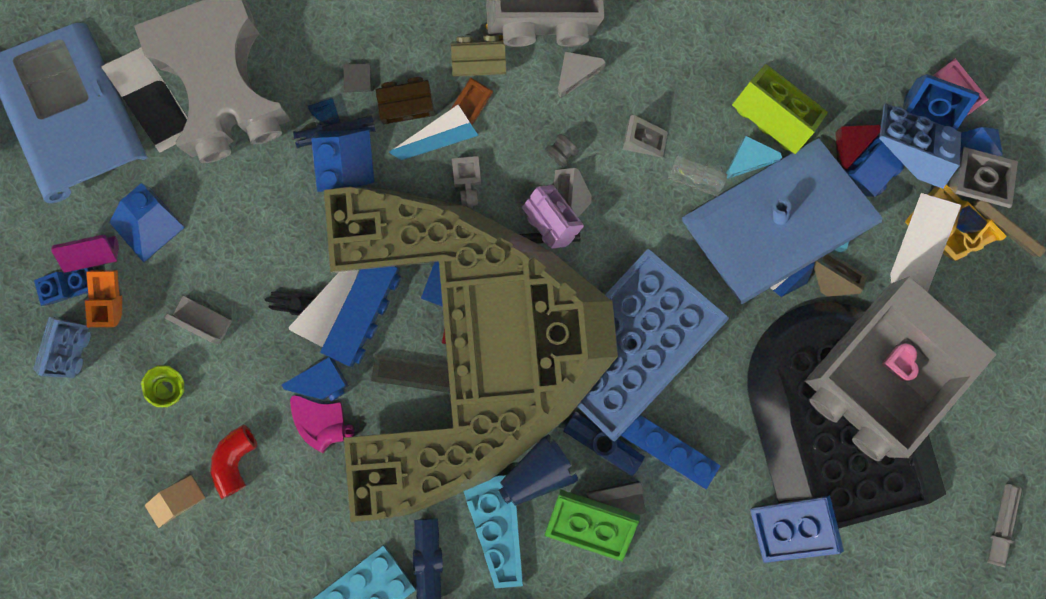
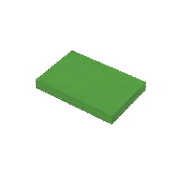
[544,489,640,562]

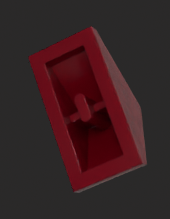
[835,125,881,170]

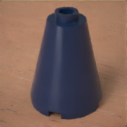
[498,434,578,506]

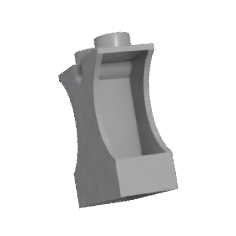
[134,0,292,163]

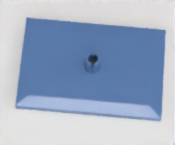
[682,138,883,305]
[577,249,729,442]

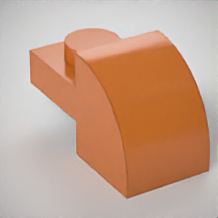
[85,270,122,328]

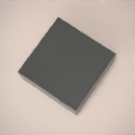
[343,64,372,92]

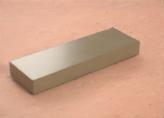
[971,199,1046,257]

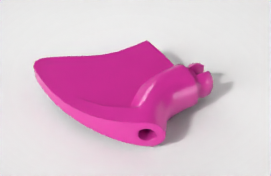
[290,395,354,453]

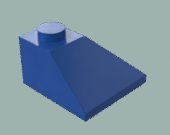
[109,183,185,262]

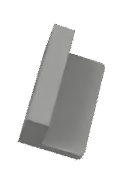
[165,296,233,344]

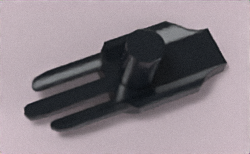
[265,291,316,316]

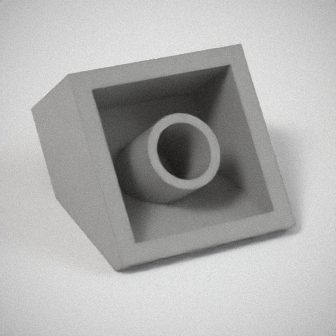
[949,147,1018,208]

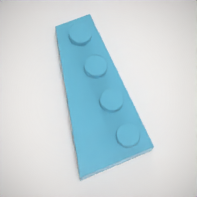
[464,475,523,588]

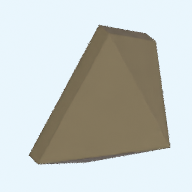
[814,253,867,296]

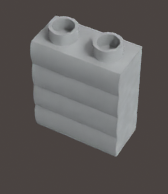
[805,276,997,462]

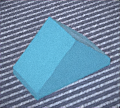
[725,136,782,179]

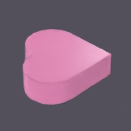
[882,344,919,381]

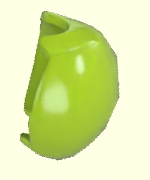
[141,365,185,407]

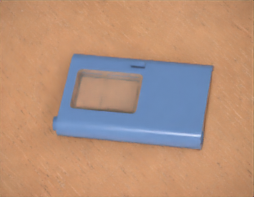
[0,23,148,203]

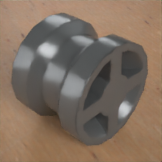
[545,134,579,168]

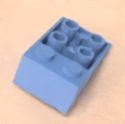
[879,103,961,189]
[33,316,91,378]

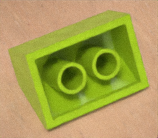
[732,64,828,154]

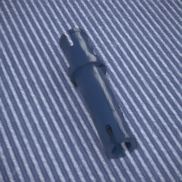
[293,115,376,149]

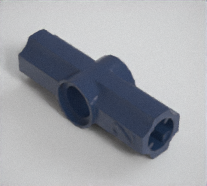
[563,411,645,476]
[413,518,443,599]

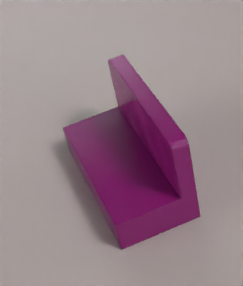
[51,235,119,273]

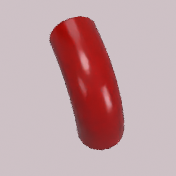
[210,424,257,499]

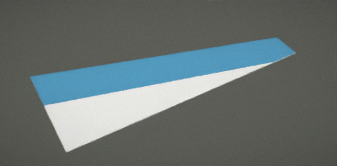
[388,105,479,160]

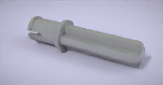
[987,484,1022,568]

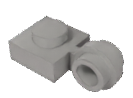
[452,156,481,209]

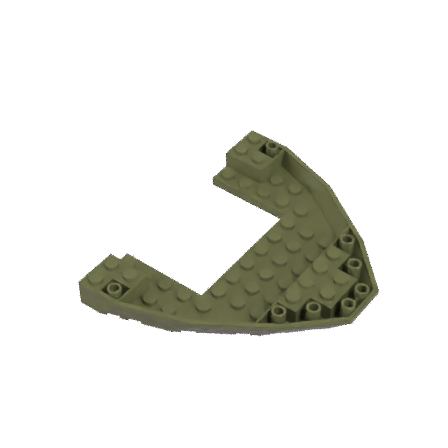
[324,187,618,522]

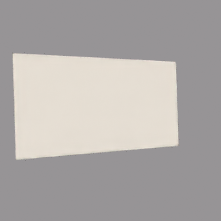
[890,193,961,292]

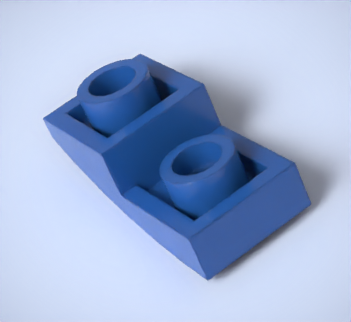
[34,267,94,306]

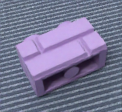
[522,185,584,249]

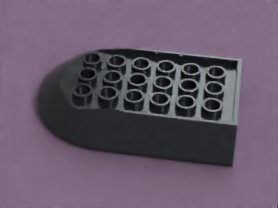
[747,302,946,529]

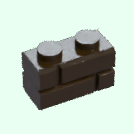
[375,77,435,125]

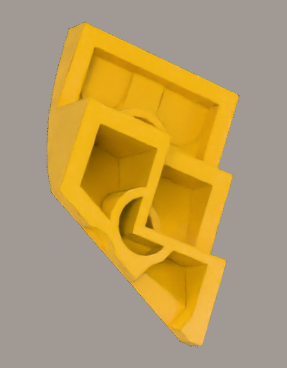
[905,184,1006,261]

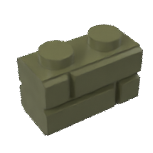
[451,35,506,76]

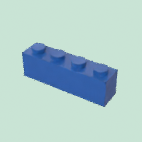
[320,266,401,367]
[621,415,721,489]

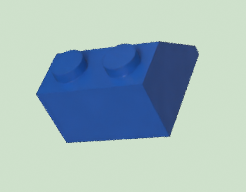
[903,74,980,130]
[311,129,374,192]

